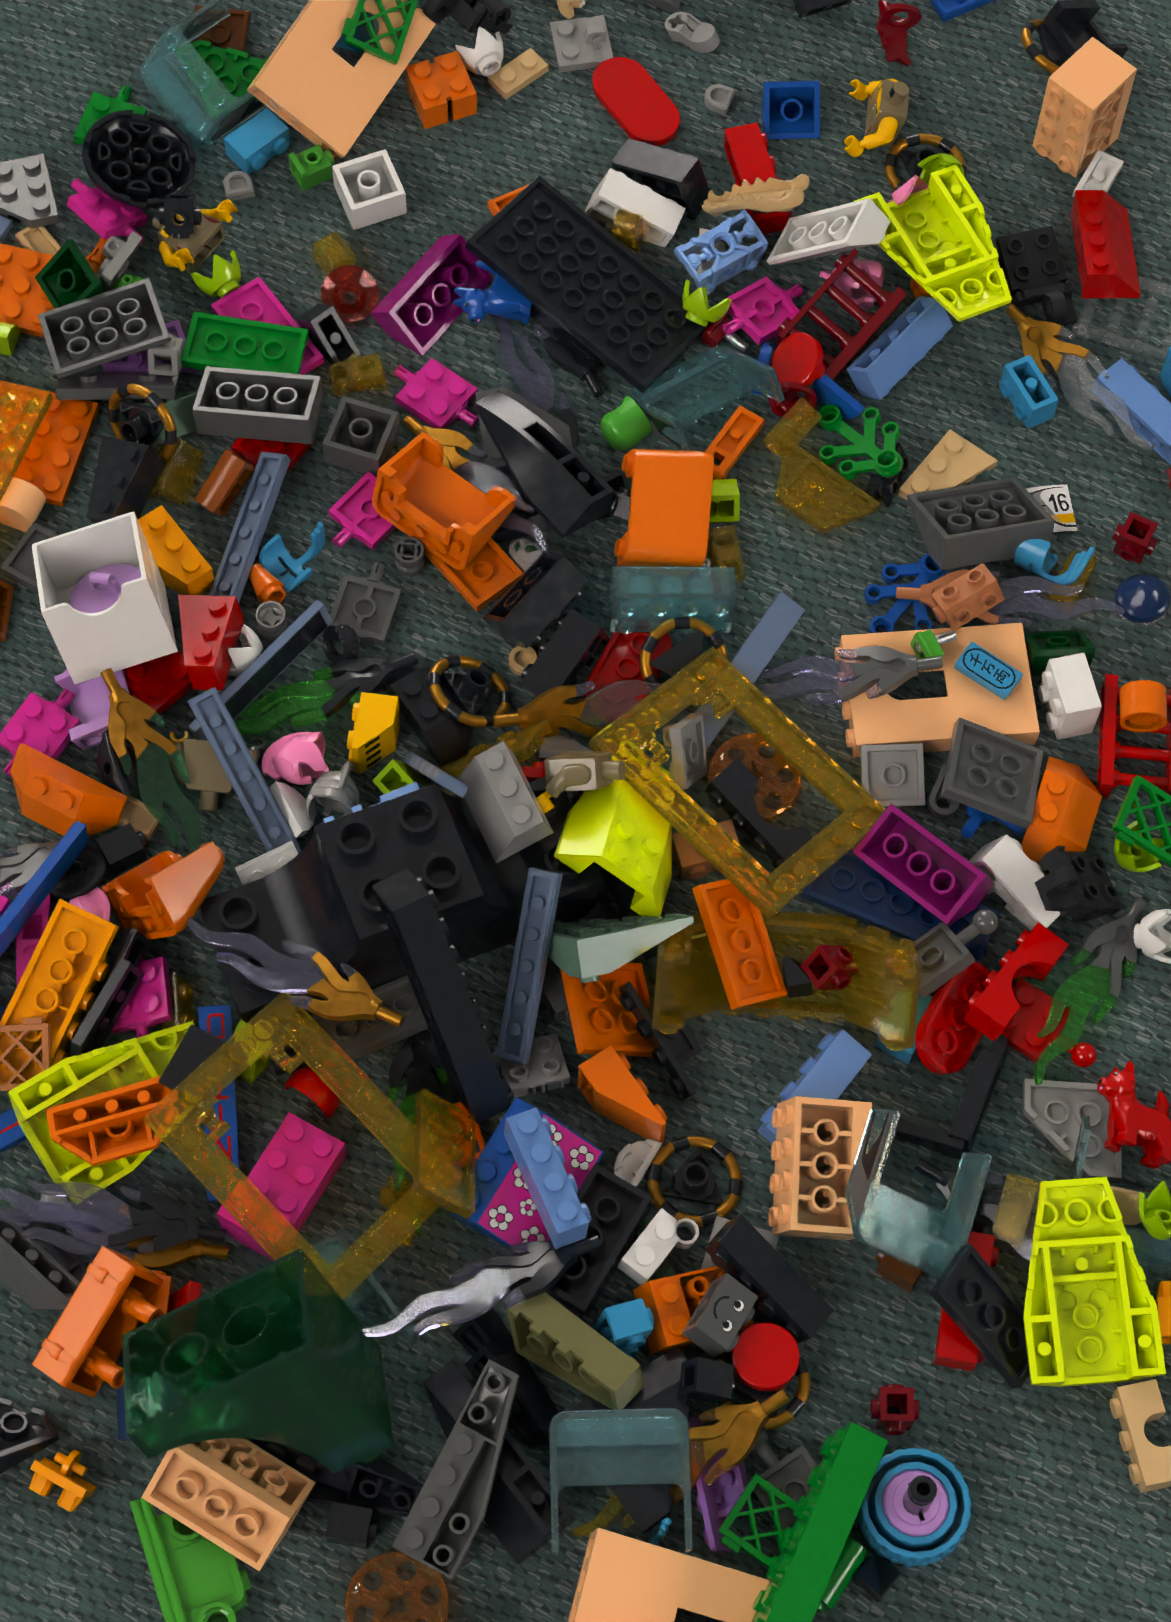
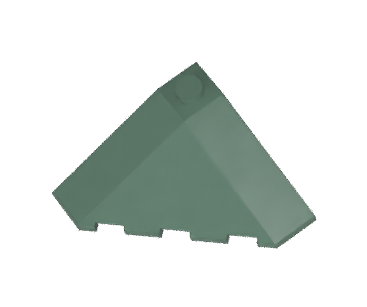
[548,913,694,983]

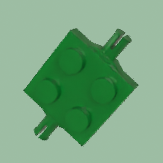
[74,85,147,145]

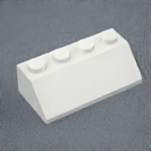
[767,198,891,265]

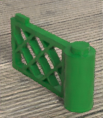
[341,0,418,65]
[1112,775,1171,866]
[717,1473,868,1614]

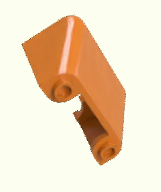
[372,432,517,570]
[614,449,714,580]
[101,841,225,940]

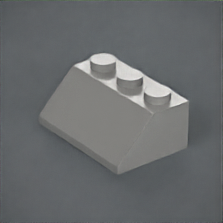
[458,741,554,863]

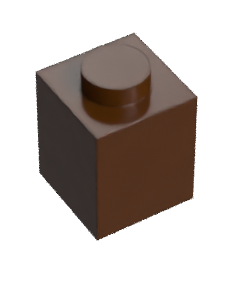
[875,1237,930,1293]

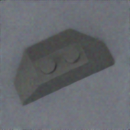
[0,1206,87,1310]

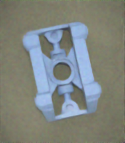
[674,209,768,295]

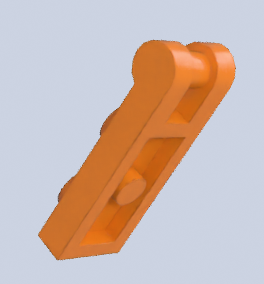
[705,405,765,480]

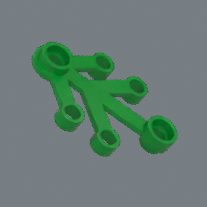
[817,404,904,480]

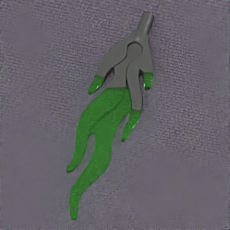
[1034,897,1146,1085]

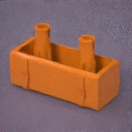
[32,1245,164,1398]

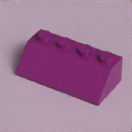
[371,234,493,356]
[852,803,995,926]

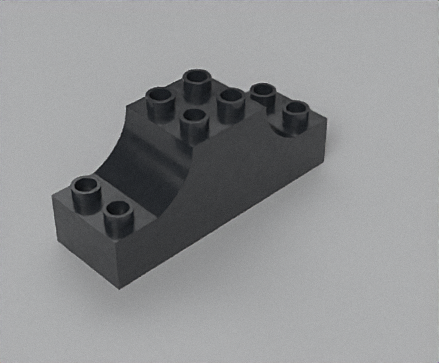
[200,777,605,1035]

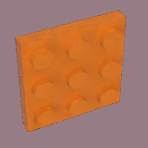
[0,243,55,338]
[560,963,654,1057]

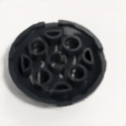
[82,110,196,208]

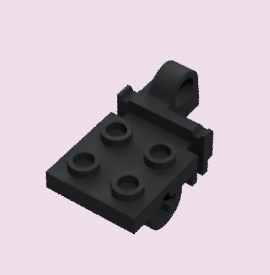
[423,0,513,34]
[995,226,1078,326]
[1034,846,1122,922]

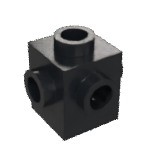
[159,194,202,239]

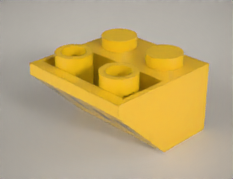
[347,692,400,774]

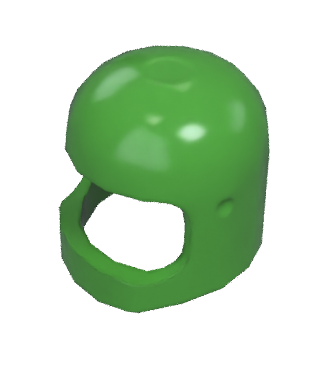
[600,396,653,451]

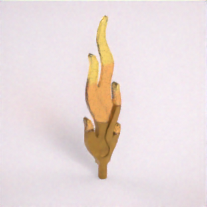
[570,1389,790,1537]

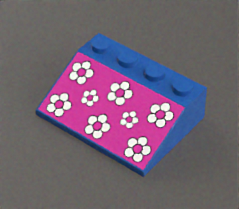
[448,1097,605,1256]

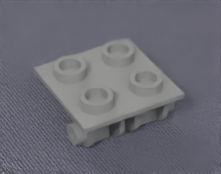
[494,1033,571,1099]

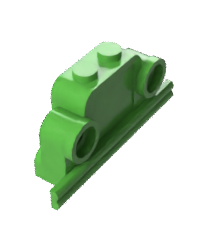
[130,1498,252,1622]

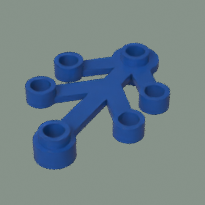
[864,553,947,633]

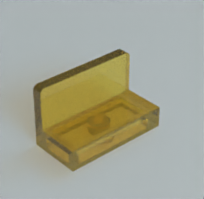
[149,438,203,505]
[991,1172,1040,1250]

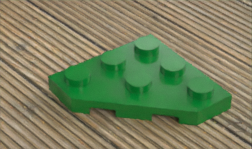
[175,39,268,123]

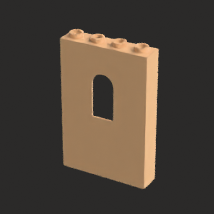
[247,0,436,161]
[834,623,1040,758]
[568,1528,770,1622]

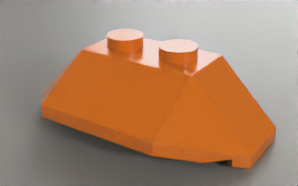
[10,743,128,836]
[1021,756,1102,874]
[45,1076,180,1166]

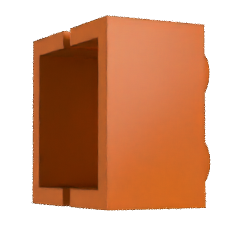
[405,51,477,129]

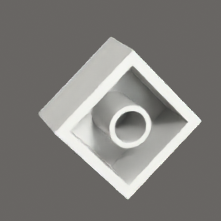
[332,149,407,230]
[1038,653,1102,740]

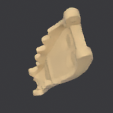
[702,174,810,216]

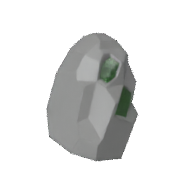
[509,538,548,573]

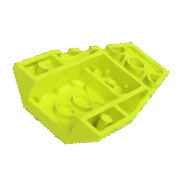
[853,164,1012,322]
[554,741,673,917]
[8,1021,195,1205]
[1023,1177,1166,1387]

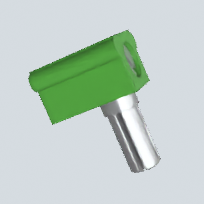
[910,629,957,659]

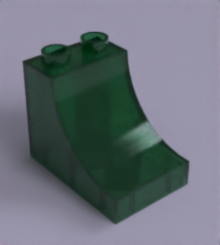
[122,1248,394,1474]

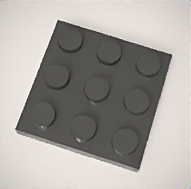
[941,717,1043,829]

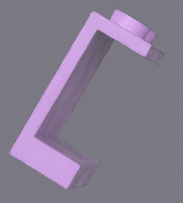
[54,669,130,750]

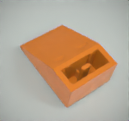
[578,1045,667,1144]
[633,1266,754,1355]

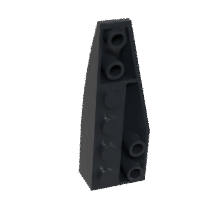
[474,390,614,538]
[423,1361,573,1565]
[229,1398,423,1517]

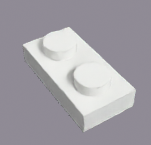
[1073,150,1124,197]

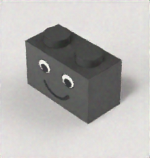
[682,1273,758,1357]

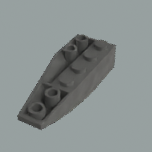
[392,1359,520,1580]

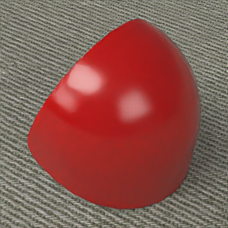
[284,1066,342,1119]

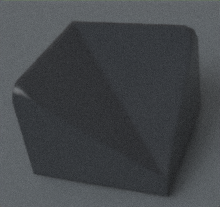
[782,956,812,998]
[852,1553,902,1602]

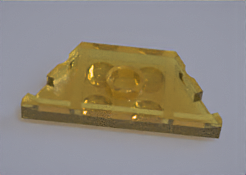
[774,439,880,533]
[439,719,553,779]

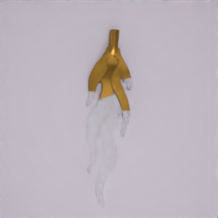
[1005,304,1154,449]

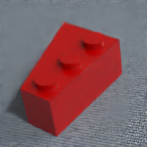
[178,595,245,690]

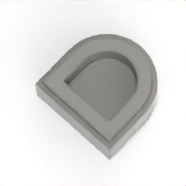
[704,84,737,116]
[223,171,255,201]

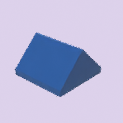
[761,80,820,139]

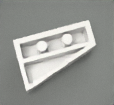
[585,168,686,247]
[969,834,1060,931]

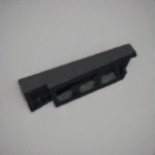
[67,928,151,1058]
[452,1307,576,1451]

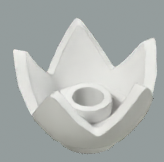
[455,27,504,76]
[228,624,263,677]
[1134,909,1171,964]

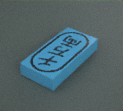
[954,642,1023,701]

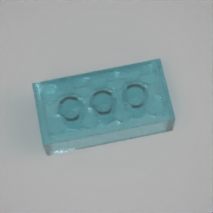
[608,566,737,634]

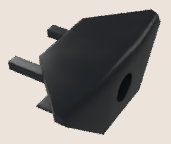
[96,730,149,796]

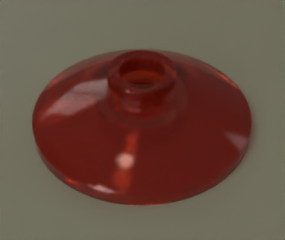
[321,265,379,323]

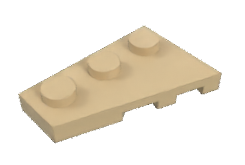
[898,429,998,500]

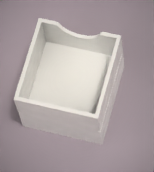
[32,511,178,685]

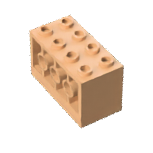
[1033,37,1137,178]
[768,1096,872,1240]
[141,1410,316,1572]

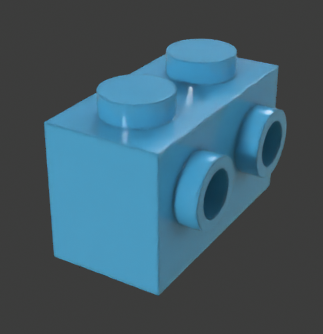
[999,355,1059,429]
[593,1298,654,1357]

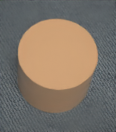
[0,477,46,532]

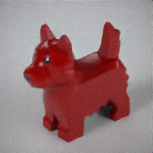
[1097,1061,1171,1169]

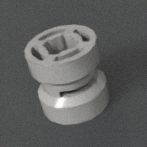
[255,601,288,641]

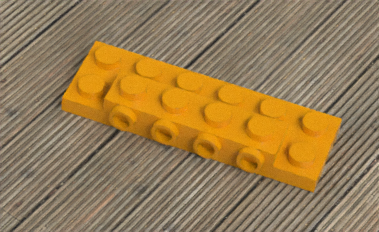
[0,899,119,1084]

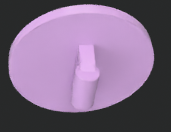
[70,564,141,613]

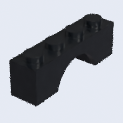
[706,758,823,880]

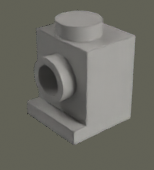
[148,334,184,376]

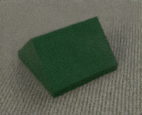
[35,239,102,309]
[1024,629,1095,675]

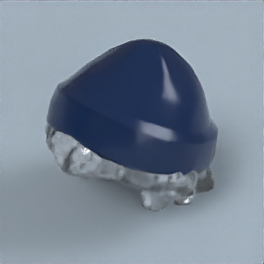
[1113,574,1170,626]

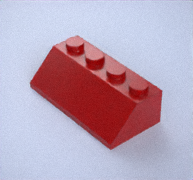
[1071,190,1140,299]

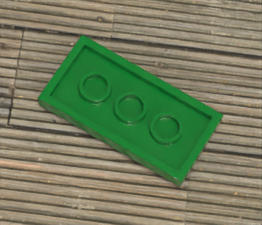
[181,312,309,374]

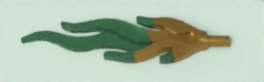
[100,668,201,853]

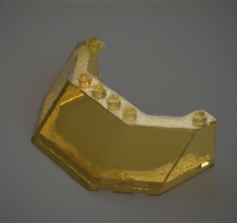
[652,909,921,1051]

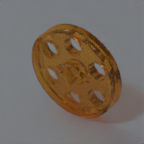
[708,733,801,822]
[345,1552,449,1622]

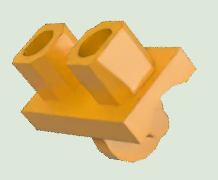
[29,1449,97,1512]

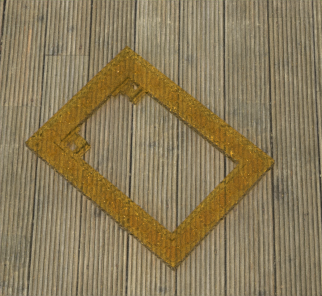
[588,646,886,919]
[142,989,465,1316]

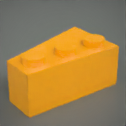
[138,505,215,595]

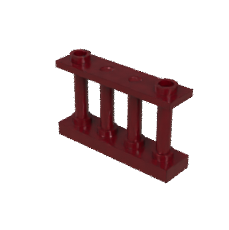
[776,248,907,381]

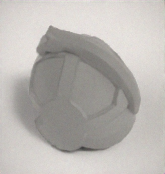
[306,761,360,821]

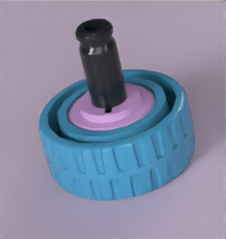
[856,1447,972,1568]

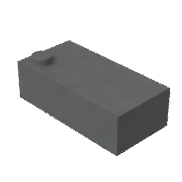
[192,366,325,444]

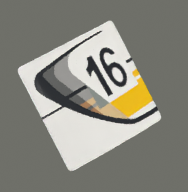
[1026,485,1077,532]

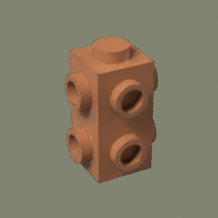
[931,563,1005,631]

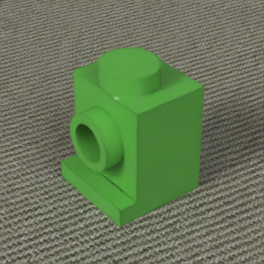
[288,145,335,191]

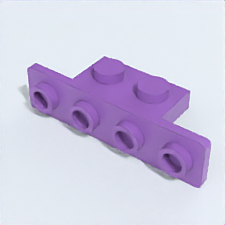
[685,1416,754,1554]

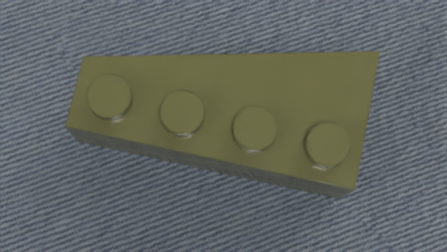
[507,1292,644,1413]

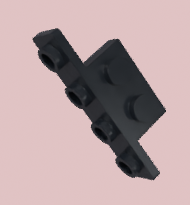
[618,982,702,1099]

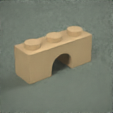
[1110,1379,1171,1493]

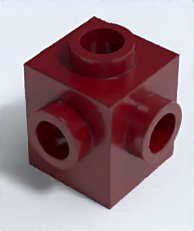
[1112,512,1158,564]
[800,944,859,991]
[870,1384,919,1435]

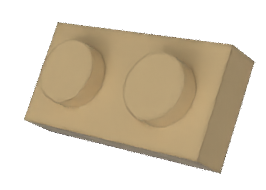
[488,48,549,100]

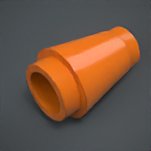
[248,564,286,604]

